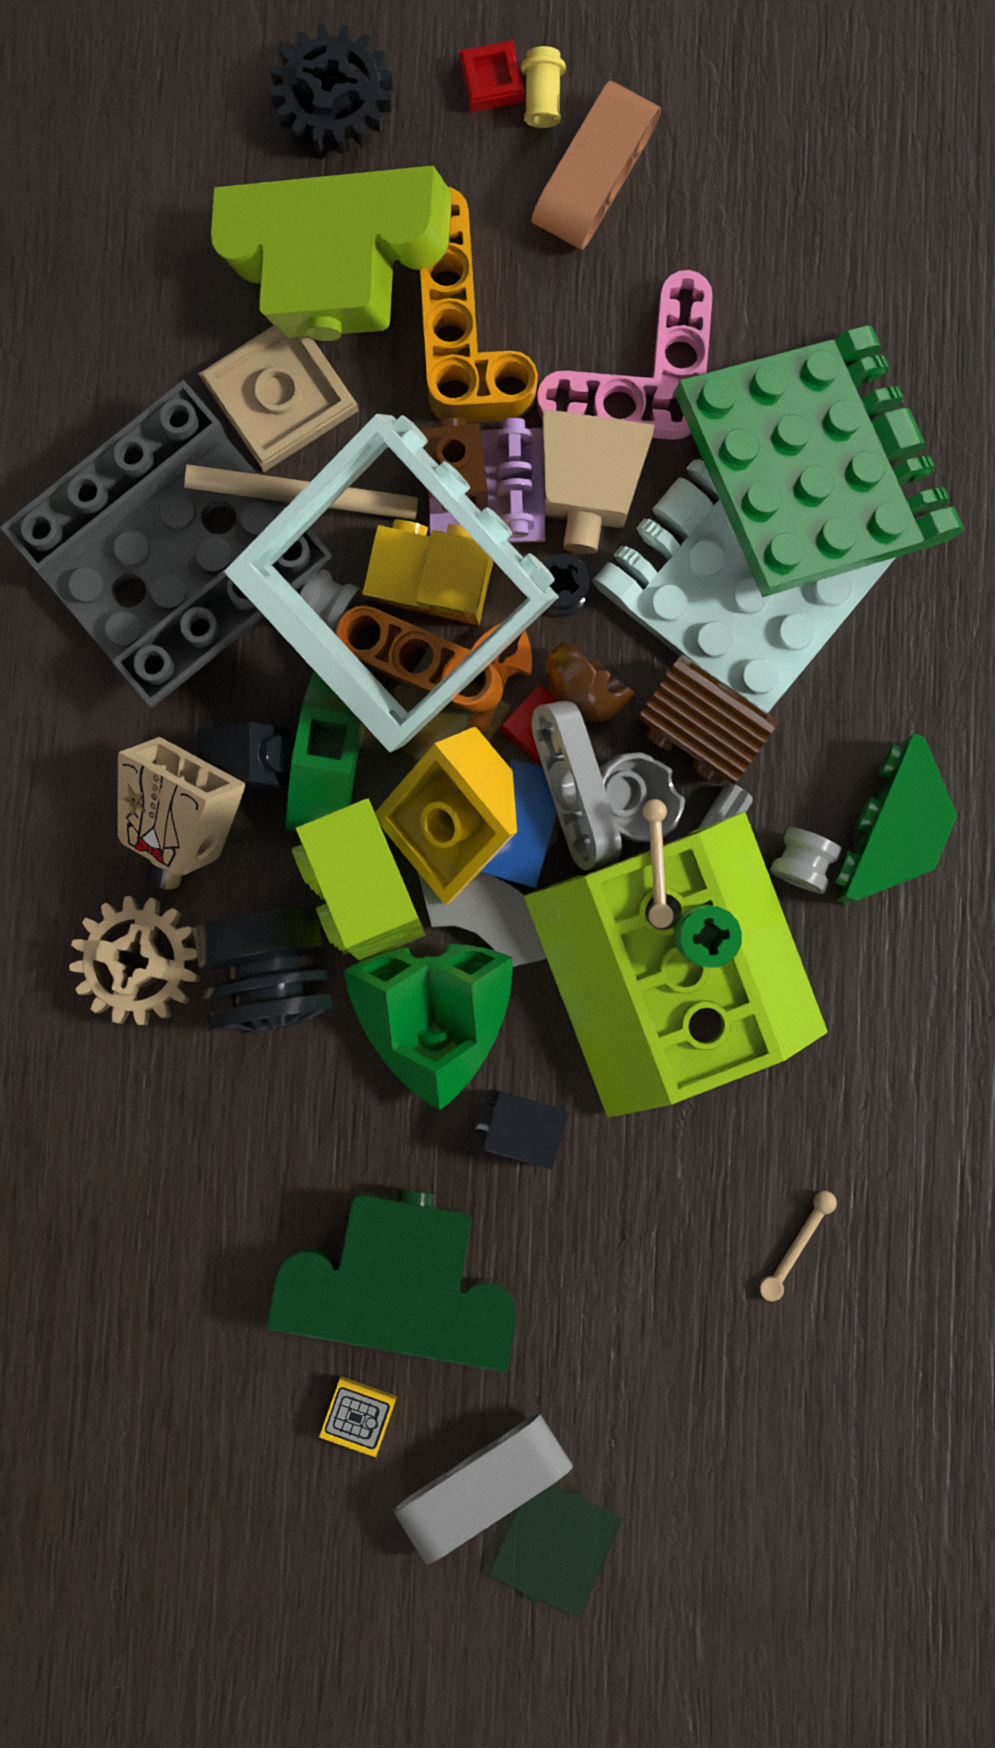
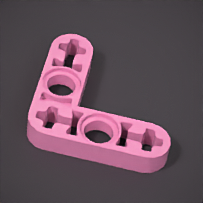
[537,270,713,440]

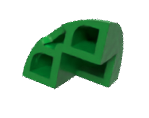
[344,944,513,1111]

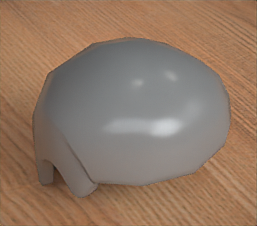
[599,752,685,843]

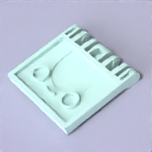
[592,459,896,713]

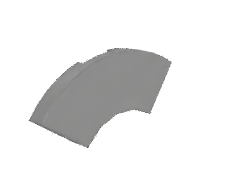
[418,872,547,967]

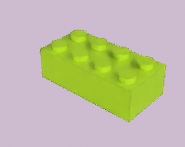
[291,798,426,962]

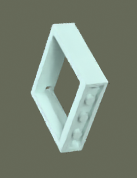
[224,414,559,752]

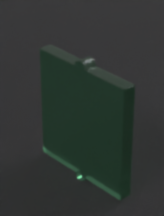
[489,1484,623,1618]

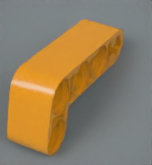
[420,187,538,423]

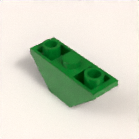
[285,668,375,833]
[834,733,957,905]

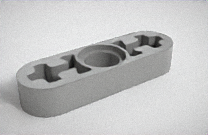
[532,701,622,870]

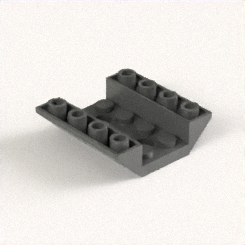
[0,380,334,709]

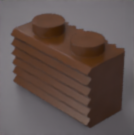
[638,655,779,785]

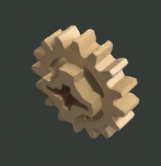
[69,896,200,1025]

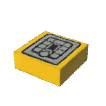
[319,1376,397,1457]

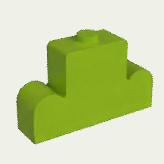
[211,166,452,341]

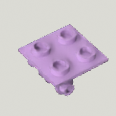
[429,418,546,543]

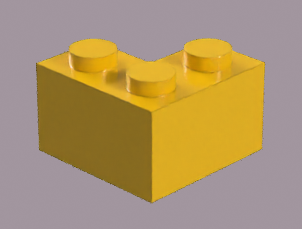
[362,519,494,626]

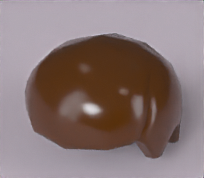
[546,642,635,722]

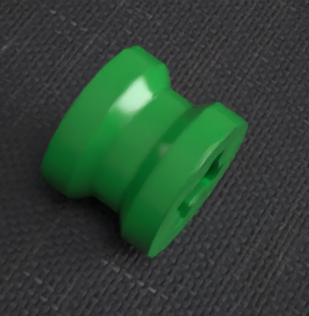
[674,905,742,968]

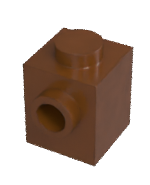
[421,418,488,514]

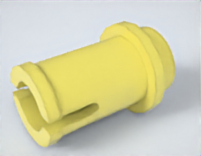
[521,46,566,128]

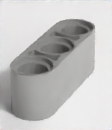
[393,1413,573,1565]

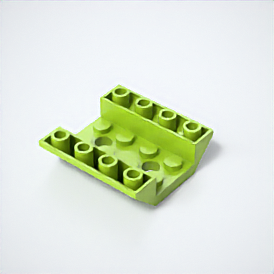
[523,811,828,1118]

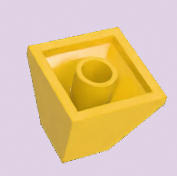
[375,726,517,905]

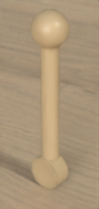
[643,799,674,928]
[759,1191,837,1301]

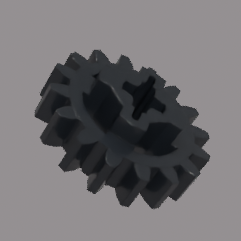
[269,24,394,154]

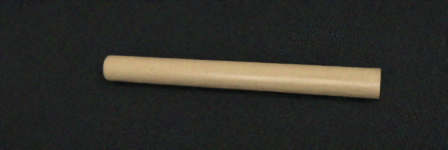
[184,464,418,520]

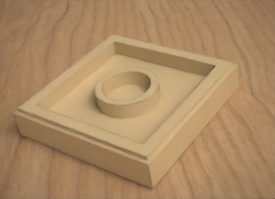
[199,326,359,472]

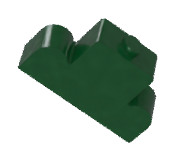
[267,1188,516,1373]

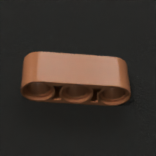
[531,80,661,250]

